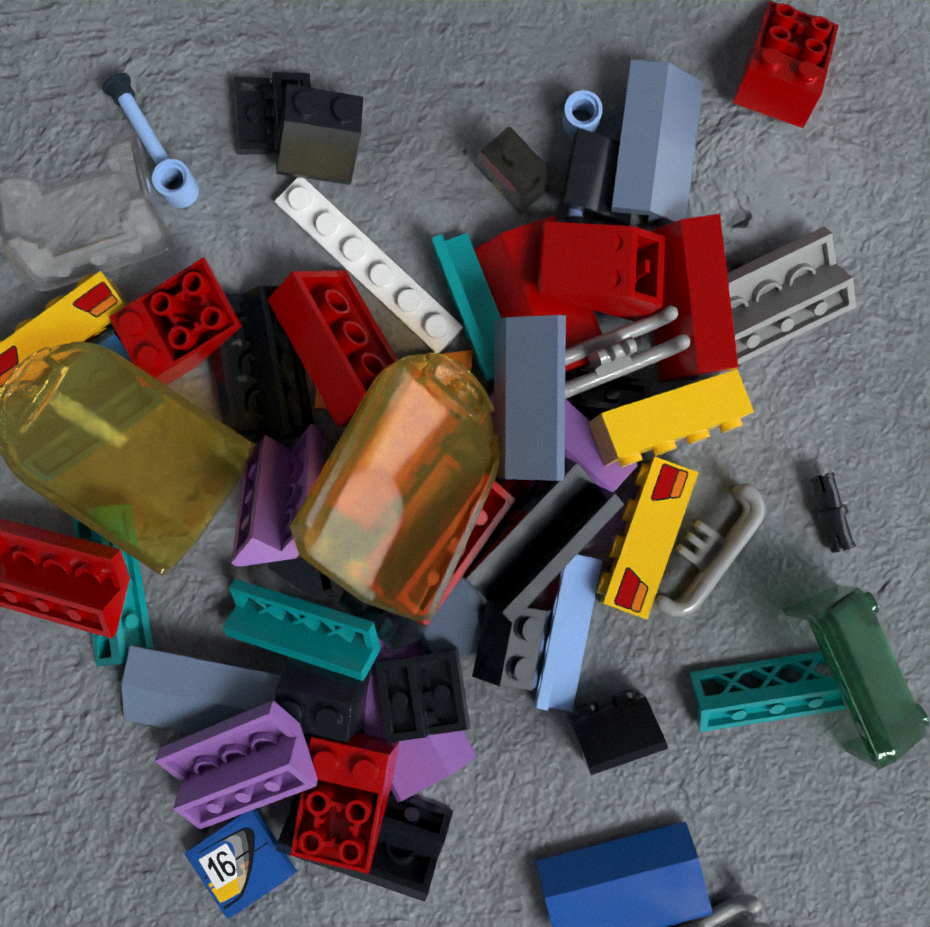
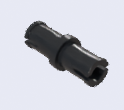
[810,472,856,553]

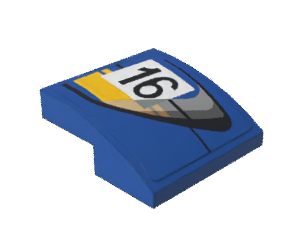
[184,809,297,919]

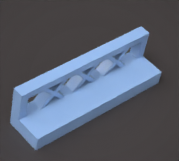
[534,554,602,712]

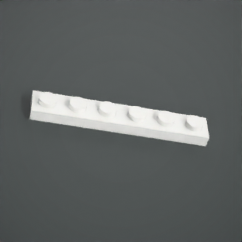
[275,177,464,354]

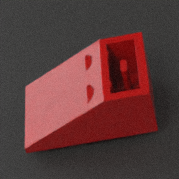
[733,0,839,128]
[537,221,665,322]
[109,257,242,386]
[290,733,399,874]

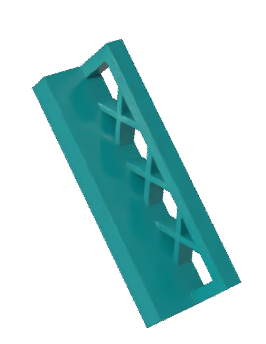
[431,233,501,387]
[72,505,154,667]
[222,579,381,681]
[689,648,857,732]

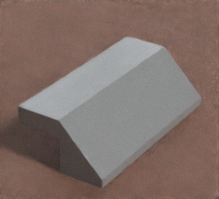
[722,227,857,372]

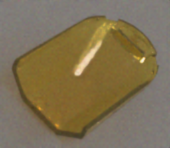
[0,342,255,576]
[290,353,501,621]

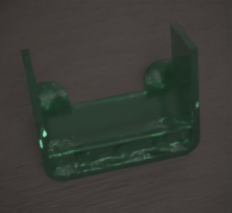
[783,585,929,769]

